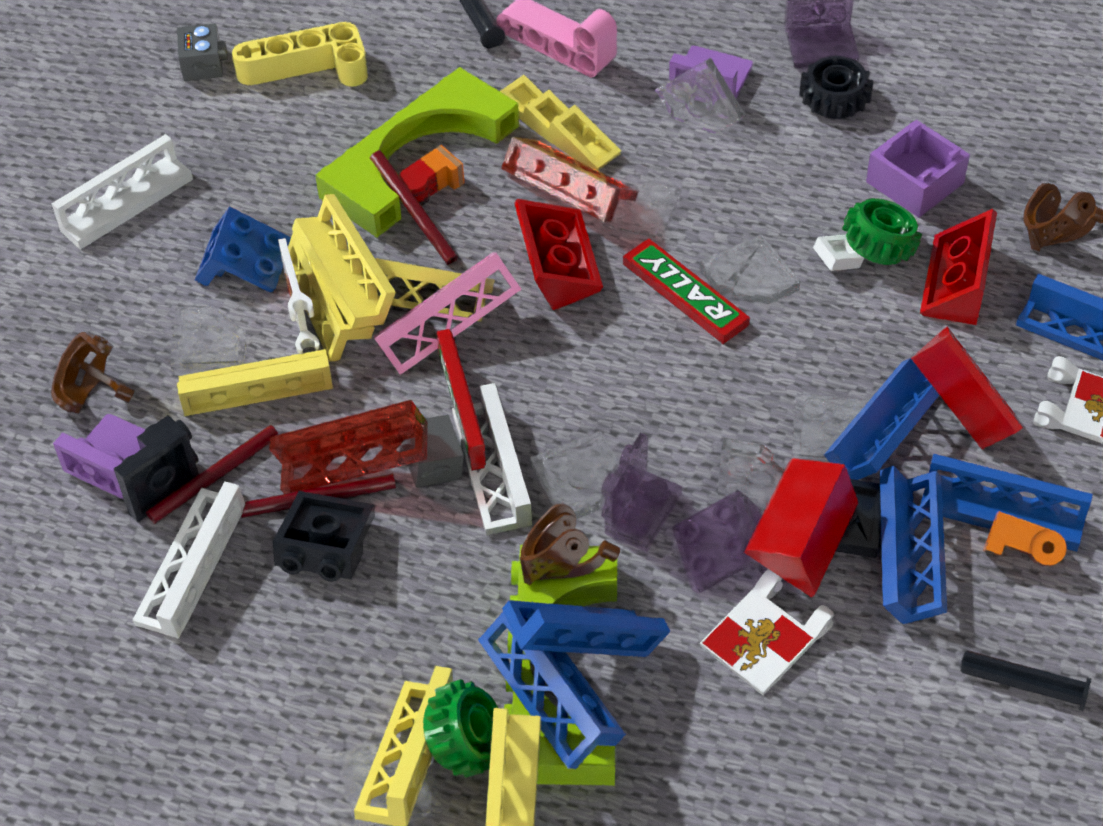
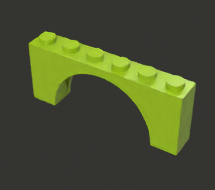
[315,67,519,238]
[504,545,618,786]

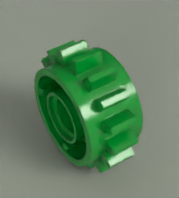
[842,198,922,265]
[423,679,498,778]

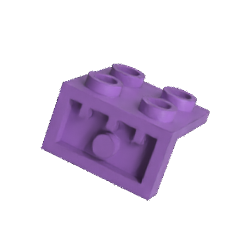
[669,46,753,108]
[53,414,145,500]

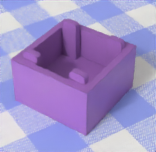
[866,119,970,218]

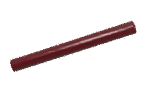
[370,150,458,265]
[146,425,279,524]
[241,473,396,518]

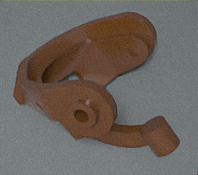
[1023,183,1103,252]
[51,332,135,414]
[519,504,621,585]

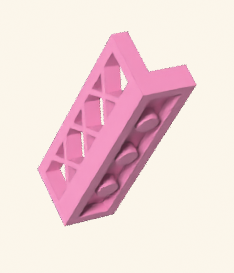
[373,252,522,375]

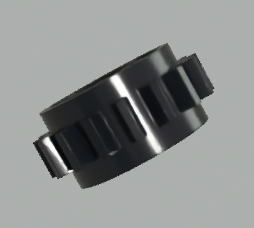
[799,56,874,119]

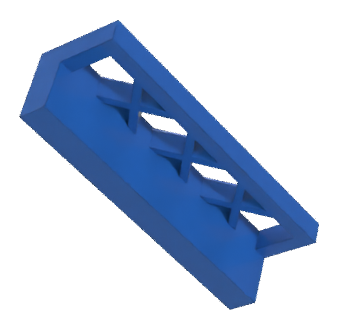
[1016,274,1103,360]
[824,358,939,480]
[921,454,1093,552]
[880,466,948,624]
[502,600,671,657]
[478,612,626,769]

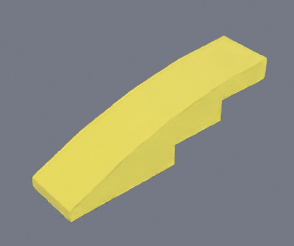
[500,75,621,172]

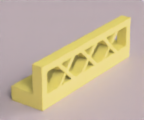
[292,194,396,329]
[288,232,375,362]
[361,258,495,322]
[177,349,333,416]
[354,666,453,826]
[486,708,541,826]

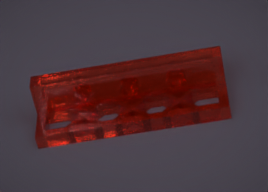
[501,137,639,222]
[269,400,428,494]

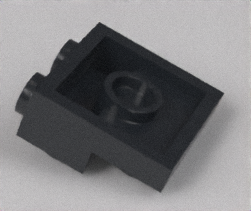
[114,415,199,522]
[273,491,375,582]

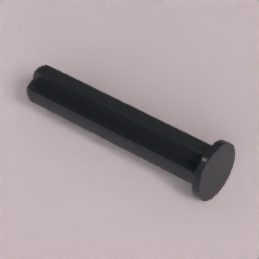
[459,0,505,49]
[960,650,1091,711]

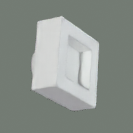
[813,235,864,271]

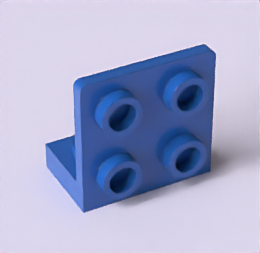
[194,206,291,292]

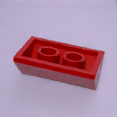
[514,198,603,310]
[920,208,997,325]
[911,326,1023,449]
[744,458,858,598]

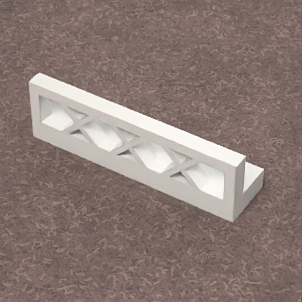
[51,134,193,250]
[452,383,532,535]
[132,481,245,639]

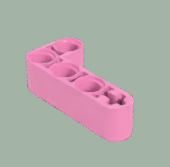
[496,0,617,78]

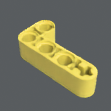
[232,22,368,86]

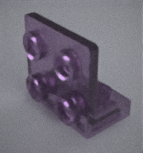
[784,0,859,68]
[601,433,682,552]
[672,490,768,594]

